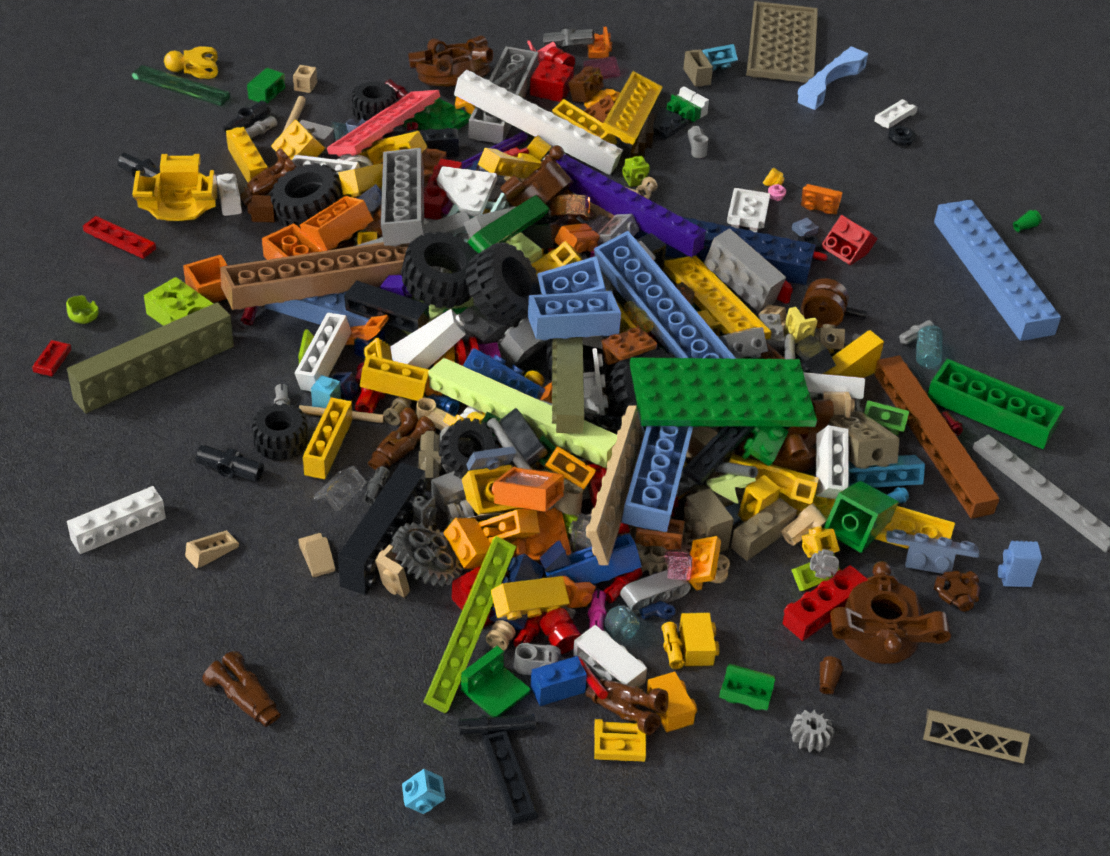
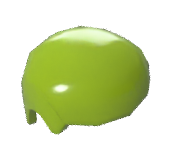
[66,295,99,324]

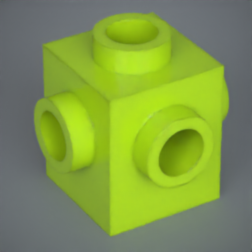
[622,156,650,187]

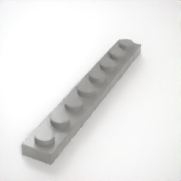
[973,434,1110,553]

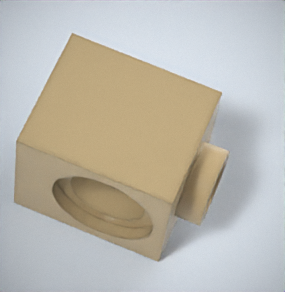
[293,65,317,93]

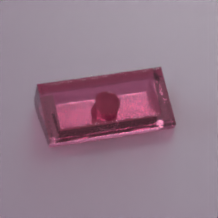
[583,56,620,79]

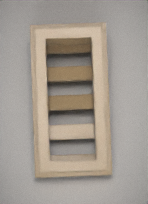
[185,530,239,568]

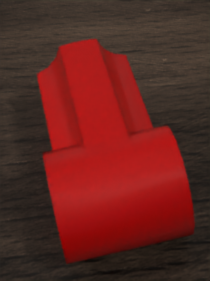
[355,387,386,413]

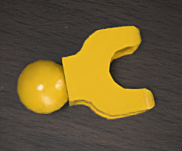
[164,46,218,79]

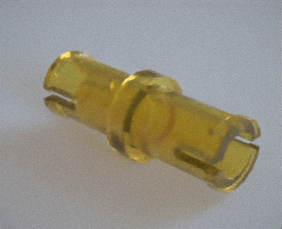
[624,301,653,332]

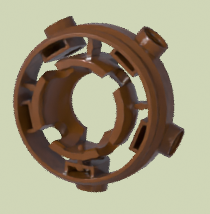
[408,35,493,87]

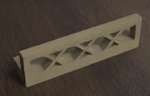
[923,709,1030,764]

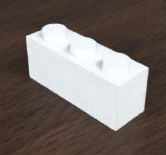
[816,425,848,499]
[573,625,647,688]

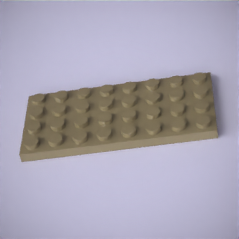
[746,1,818,83]

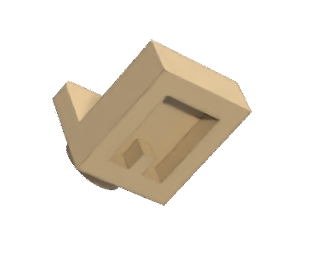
[823,391,855,418]

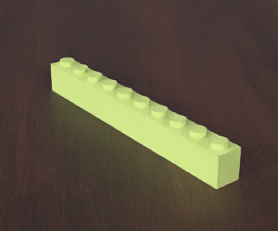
[428,358,617,468]

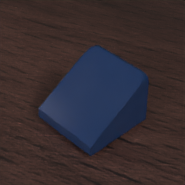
[540,540,568,572]

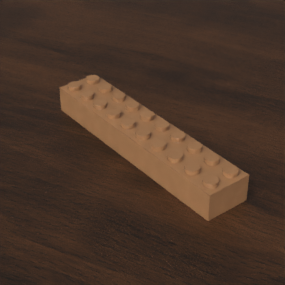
[221,242,410,310]

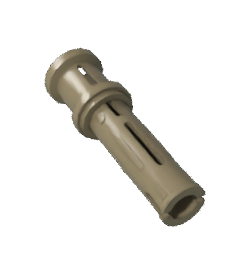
[383,397,415,425]

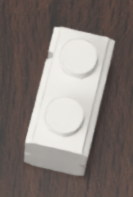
[216,173,242,216]

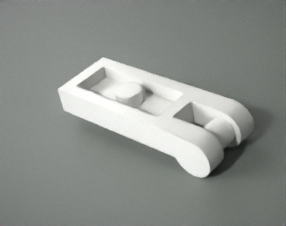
[875,99,918,129]

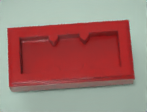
[32,340,72,377]

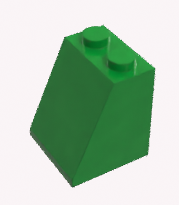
[824,481,899,553]

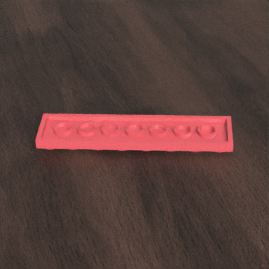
[327,90,440,156]

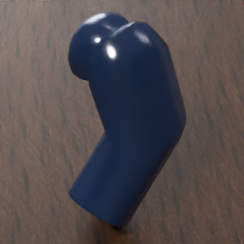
[639,601,676,620]

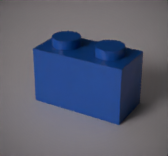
[531,656,587,706]

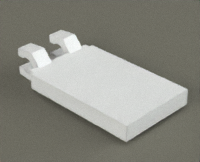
[727,188,770,232]

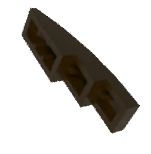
[631,113,654,158]

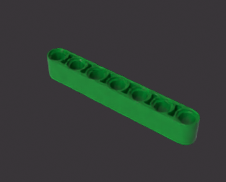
[467,195,550,253]

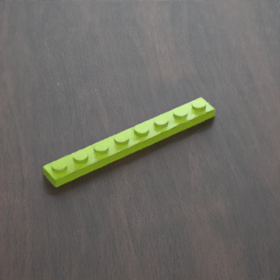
[423,536,517,713]

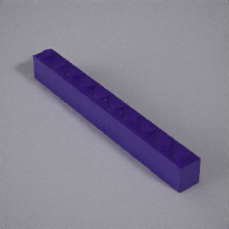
[556,154,706,257]

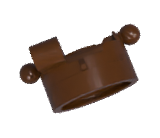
[494,145,574,207]
[830,561,951,664]

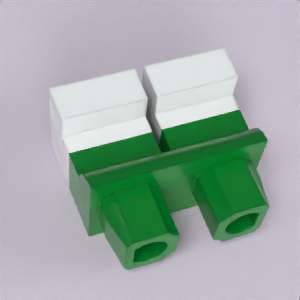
[667,87,709,122]

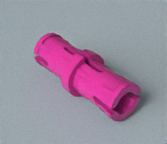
[588,591,607,631]

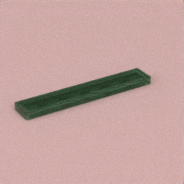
[132,65,230,106]

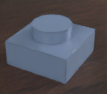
[792,218,819,236]

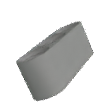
[620,567,691,614]

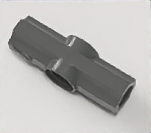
[543,29,595,49]

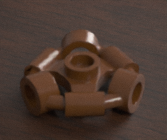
[933,571,981,612]

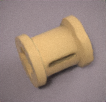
[636,177,658,199]

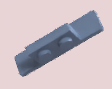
[886,529,979,574]

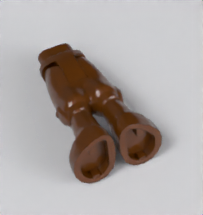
[240,147,297,205]
[368,407,436,470]
[202,651,281,727]
[586,679,669,735]

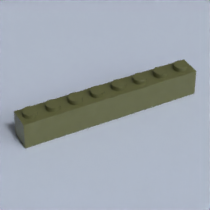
[552,337,584,434]

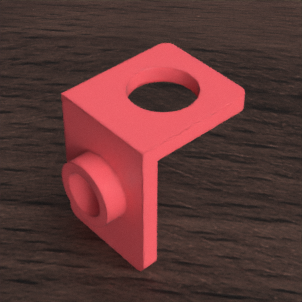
[527,40,556,63]

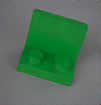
[461,646,530,717]

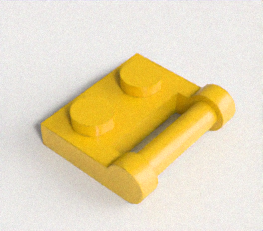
[594,719,646,762]

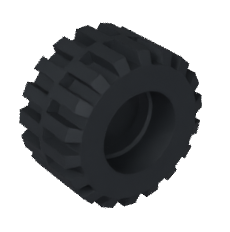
[352,81,396,121]
[252,403,308,460]
[438,418,499,478]

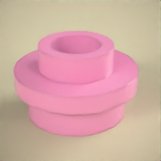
[768,184,786,201]

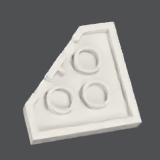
[437,166,497,216]

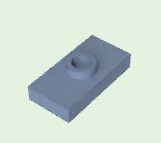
[466,446,516,471]

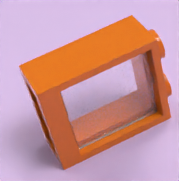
[492,467,564,512]

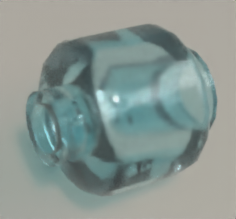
[604,606,640,641]

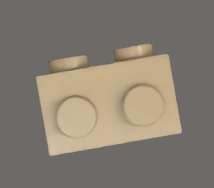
[375,544,410,598]

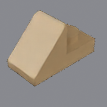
[298,533,335,578]

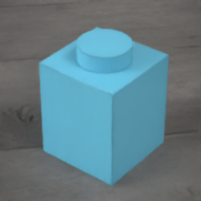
[311,375,341,408]

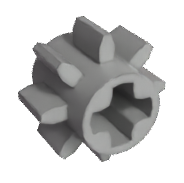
[810,549,839,579]

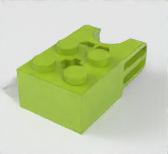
[144,277,213,326]

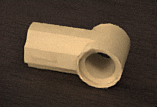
[416,398,455,431]
[781,504,827,546]

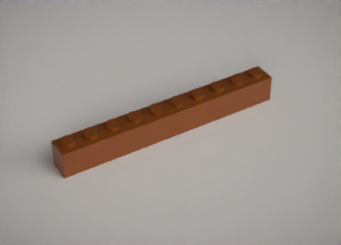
[874,355,999,519]

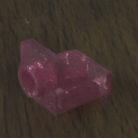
[665,551,693,580]

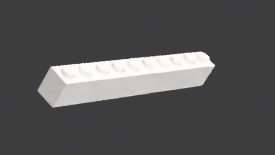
[454,70,623,175]

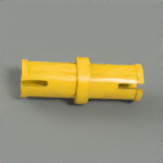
[661,622,685,669]

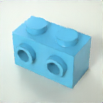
[702,44,738,71]

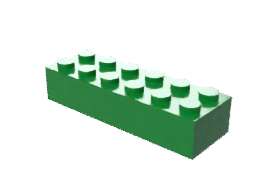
[928,359,1064,450]

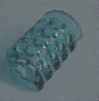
[916,325,943,369]

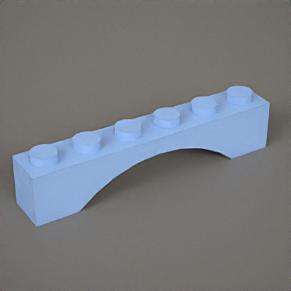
[798,46,868,110]

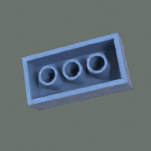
[528,291,621,340]

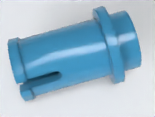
[888,487,909,504]

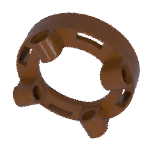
[721,397,834,473]

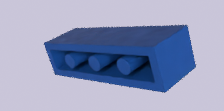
[542,533,642,584]

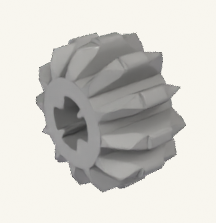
[790,709,834,753]

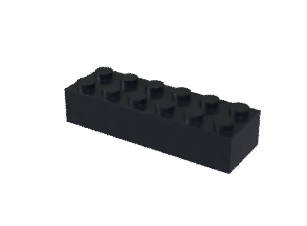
[338,463,428,595]

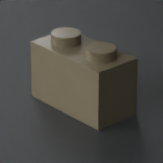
[683,49,713,87]

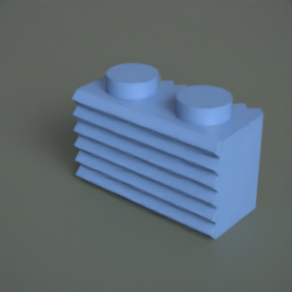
[998,540,1042,587]

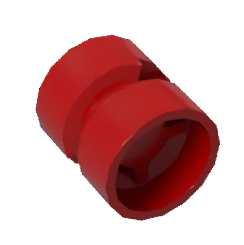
[543,46,575,67]
[539,608,581,654]

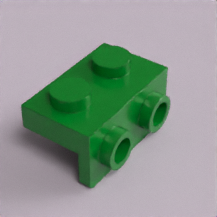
[742,426,789,466]
[719,664,776,710]

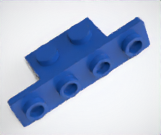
[463,348,545,400]

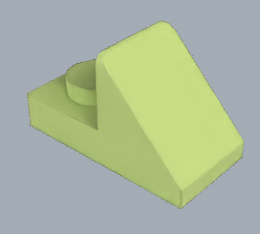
[706,474,756,504]

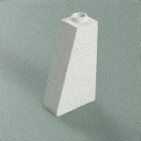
[390,309,466,369]

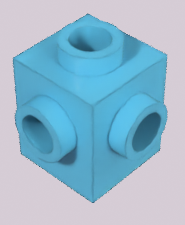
[402,769,446,814]

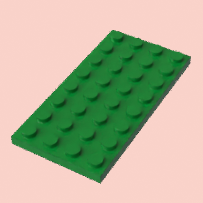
[630,358,817,427]

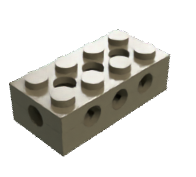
[828,411,899,469]

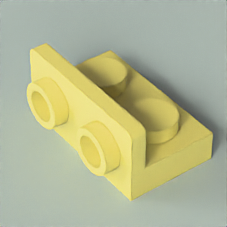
[783,307,818,344]

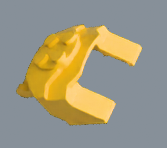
[132,154,218,221]

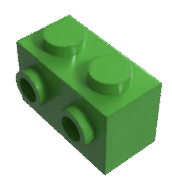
[864,400,909,435]

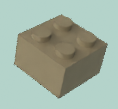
[683,488,733,552]

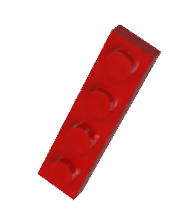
[83,216,156,259]

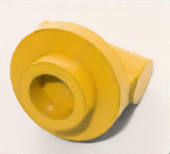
[763,168,785,186]

